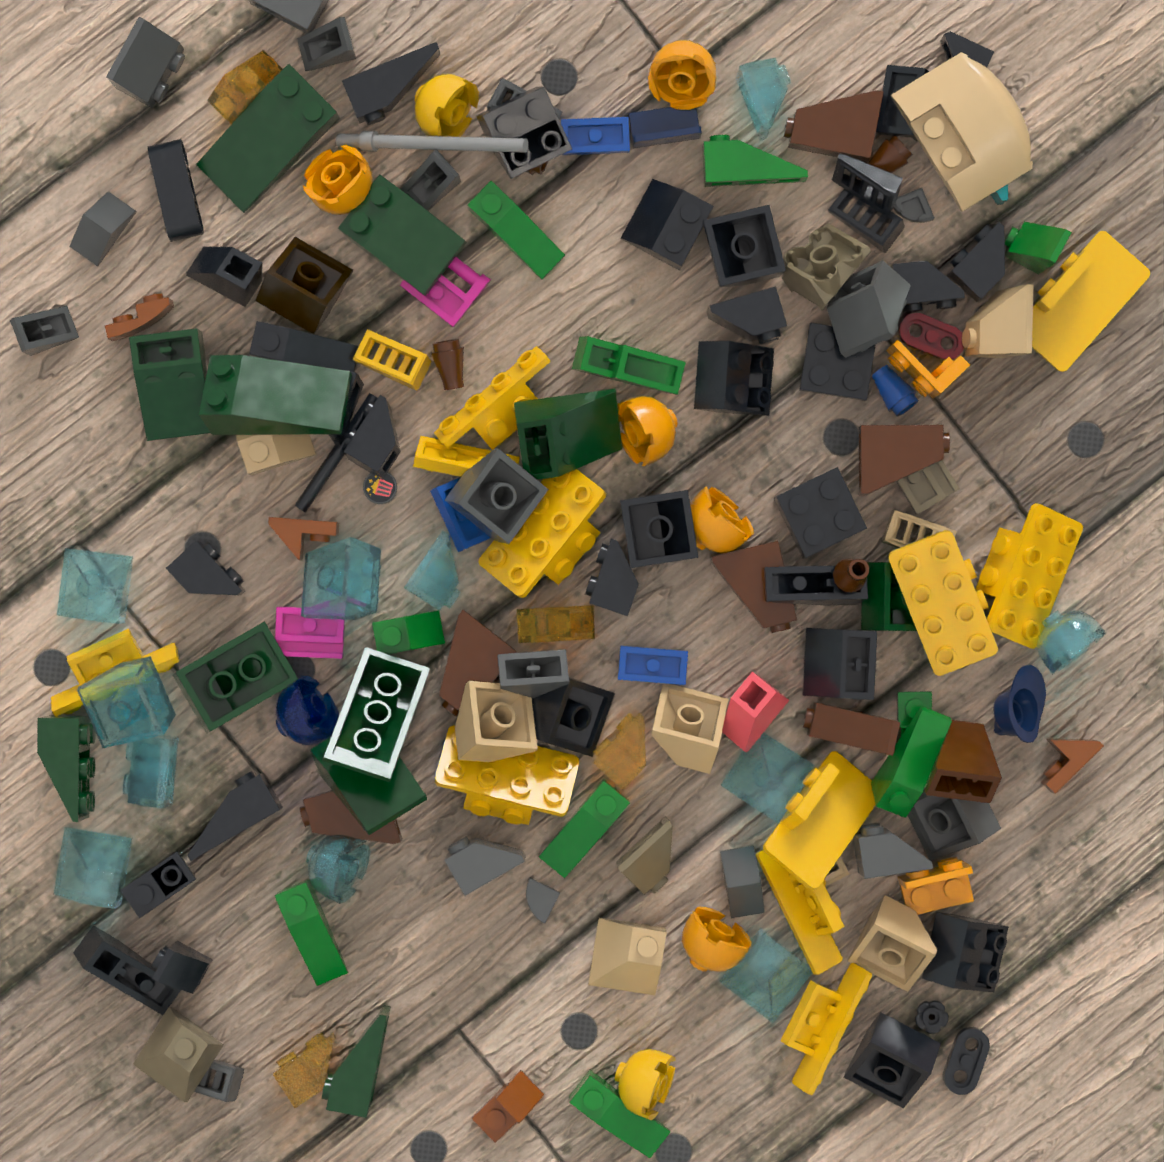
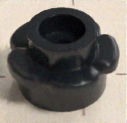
[915,1000,949,1034]

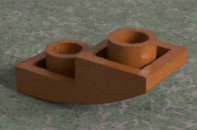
[105,294,174,341]

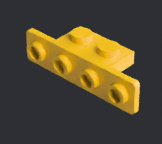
[434,346,550,450]
[51,629,179,717]
[756,849,845,975]
[780,962,872,1095]

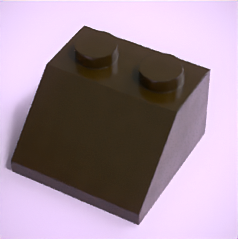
[255,237,353,334]

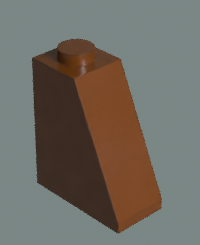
[784,90,884,163]
[859,425,950,496]
[710,541,797,633]
[439,610,517,717]
[803,702,900,756]
[925,720,1002,803]
[300,790,403,844]

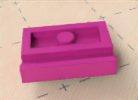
[275,607,345,659]

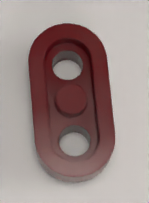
[898,313,964,360]

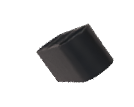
[148,139,204,242]

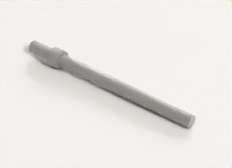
[336,131,528,153]

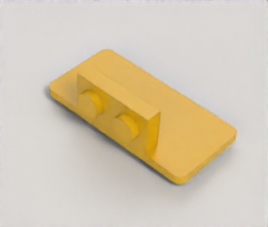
[1032,231,1150,372]
[478,469,606,598]
[975,503,1083,649]
[888,530,998,676]
[435,725,580,825]
[763,751,875,890]

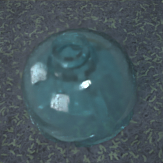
[1037,610,1106,675]
[306,834,370,904]

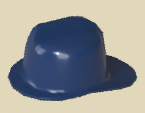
[993,665,1046,743]

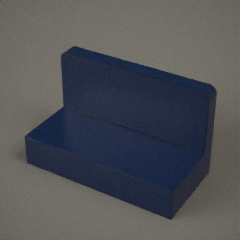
[629,107,702,149]

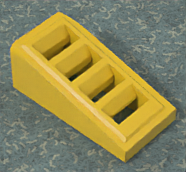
[353,329,431,391]

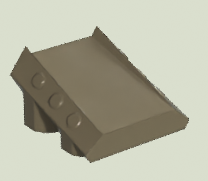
[782,223,871,311]

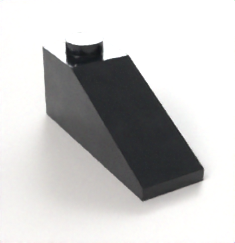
[342,42,440,125]
[249,321,359,372]
[764,566,868,606]
[188,771,283,861]
[73,925,181,1015]

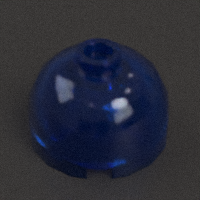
[276,676,339,745]

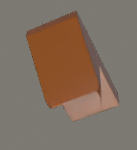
[268,517,339,561]
[1041,739,1104,794]
[472,1070,544,1143]

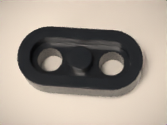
[943,1027,990,1095]

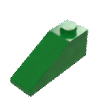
[702,135,808,187]
[467,181,565,280]
[1005,221,1072,275]
[871,706,952,818]
[538,779,630,879]
[274,879,349,986]
[569,1069,671,1158]

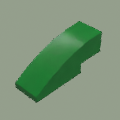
[572,336,686,395]

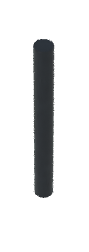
[295,393,378,513]

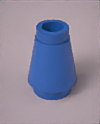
[871,365,919,417]

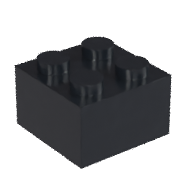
[774,467,867,559]

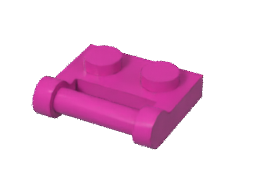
[400,257,491,328]

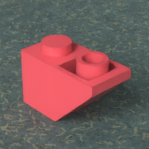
[722,672,789,753]

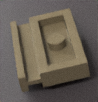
[896,460,960,515]

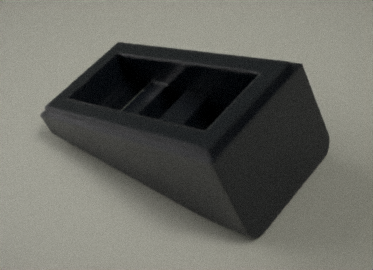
[832,153,903,216]
[828,189,905,253]

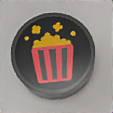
[363,473,398,504]

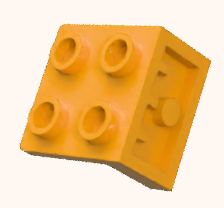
[886,340,970,399]
[897,857,974,915]

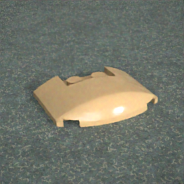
[891,52,1033,212]

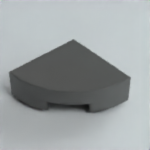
[893,188,935,223]
[526,877,560,923]

